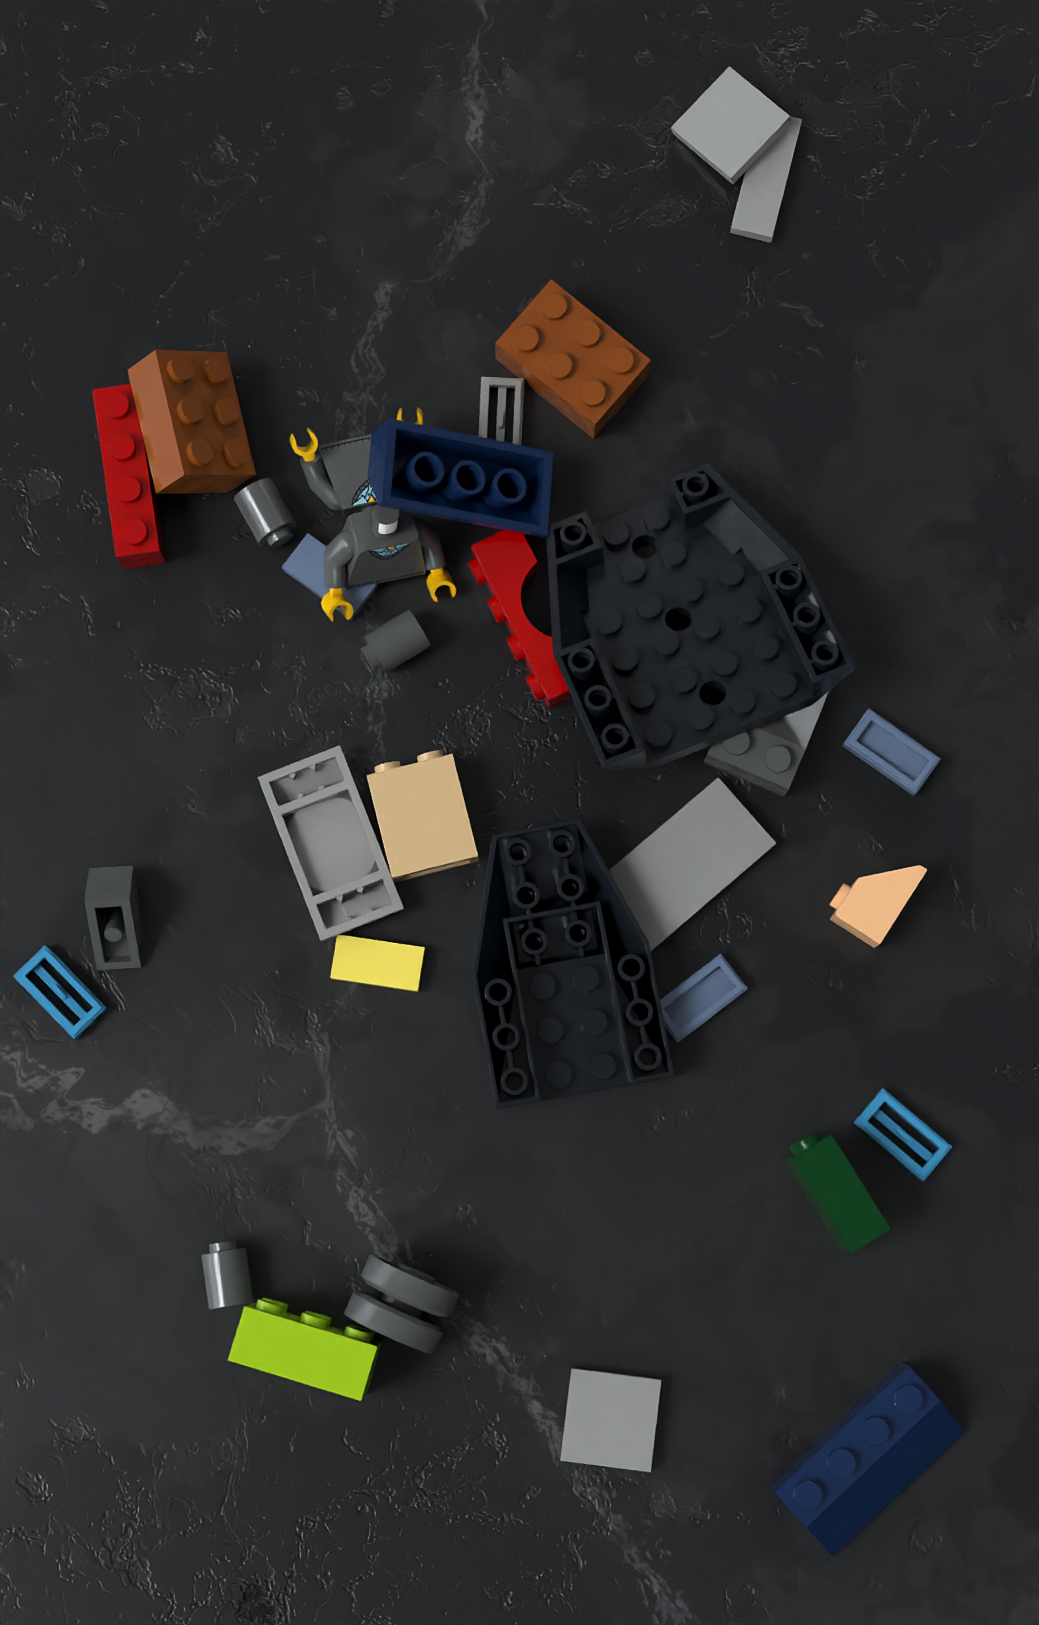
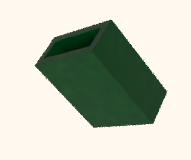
[784,1132,891,1254]

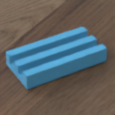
[13,945,108,1040]
[853,1088,952,1181]

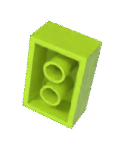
[228,1297,382,1401]

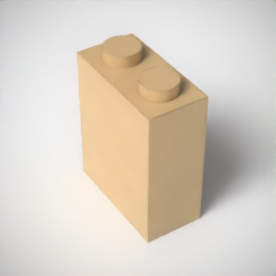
[366,750,479,883]

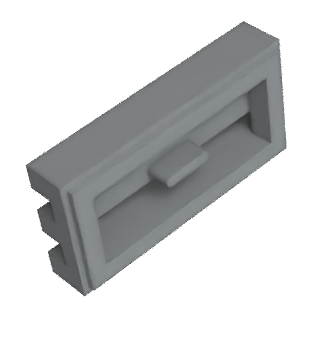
[478,377,524,445]

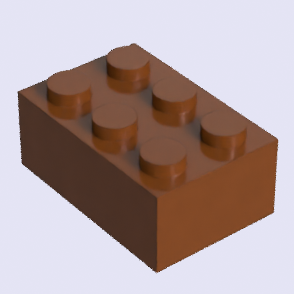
[495,279,651,439]
[127,350,256,494]

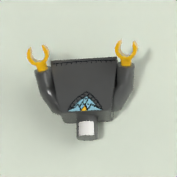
[289,407,423,519]
[321,504,456,622]

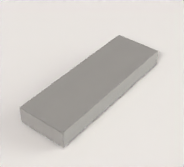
[730,117,802,243]

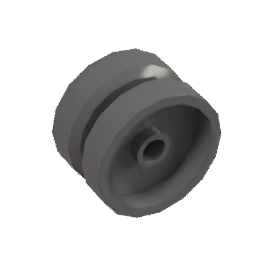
[344,1254,461,1355]

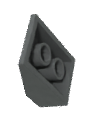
[703,692,829,797]

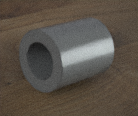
[234,478,297,548]
[360,609,431,673]
[201,1240,254,1309]

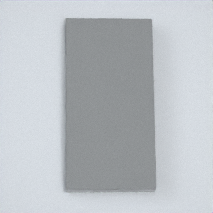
[609,777,776,952]

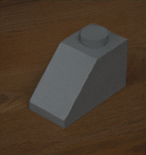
[84,866,142,970]

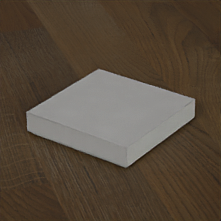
[671,66,792,184]
[560,1368,662,1472]

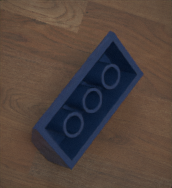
[368,418,554,538]
[770,1362,965,1557]

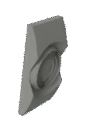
[258,745,404,942]

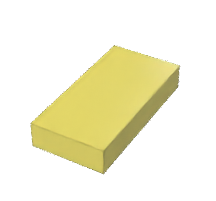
[330,935,425,992]

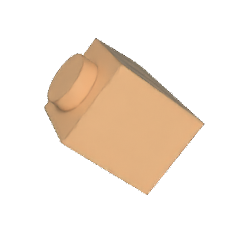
[829,865,927,948]

